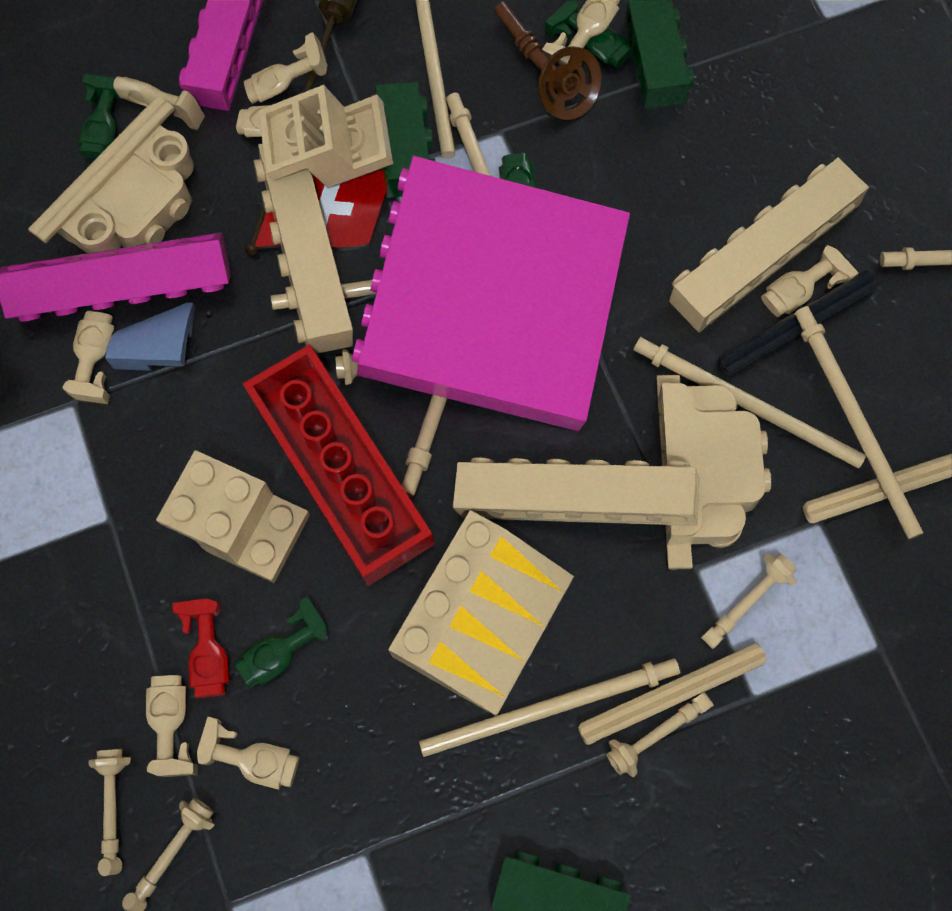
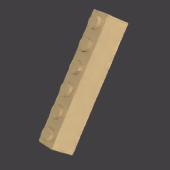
[254,144,353,354]
[669,157,869,333]
[453,458,700,526]

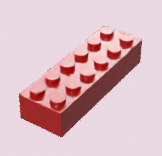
[243,344,435,586]

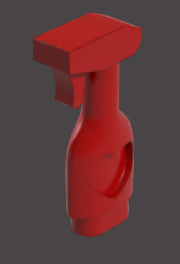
[172,599,229,699]

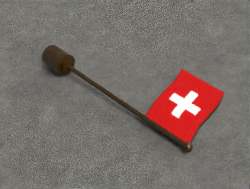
[245,0,386,255]

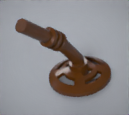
[494,1,602,120]

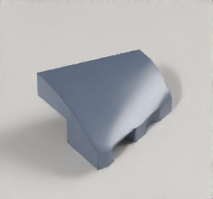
[105,303,195,371]

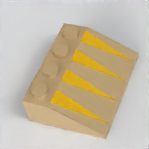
[388,510,574,716]

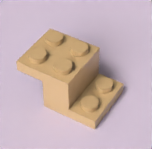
[259,85,393,188]
[156,450,310,583]

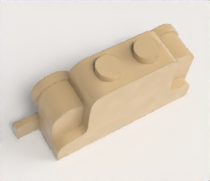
[28,96,194,253]
[656,375,771,570]

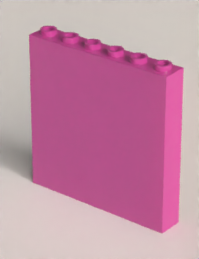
[352,156,630,431]

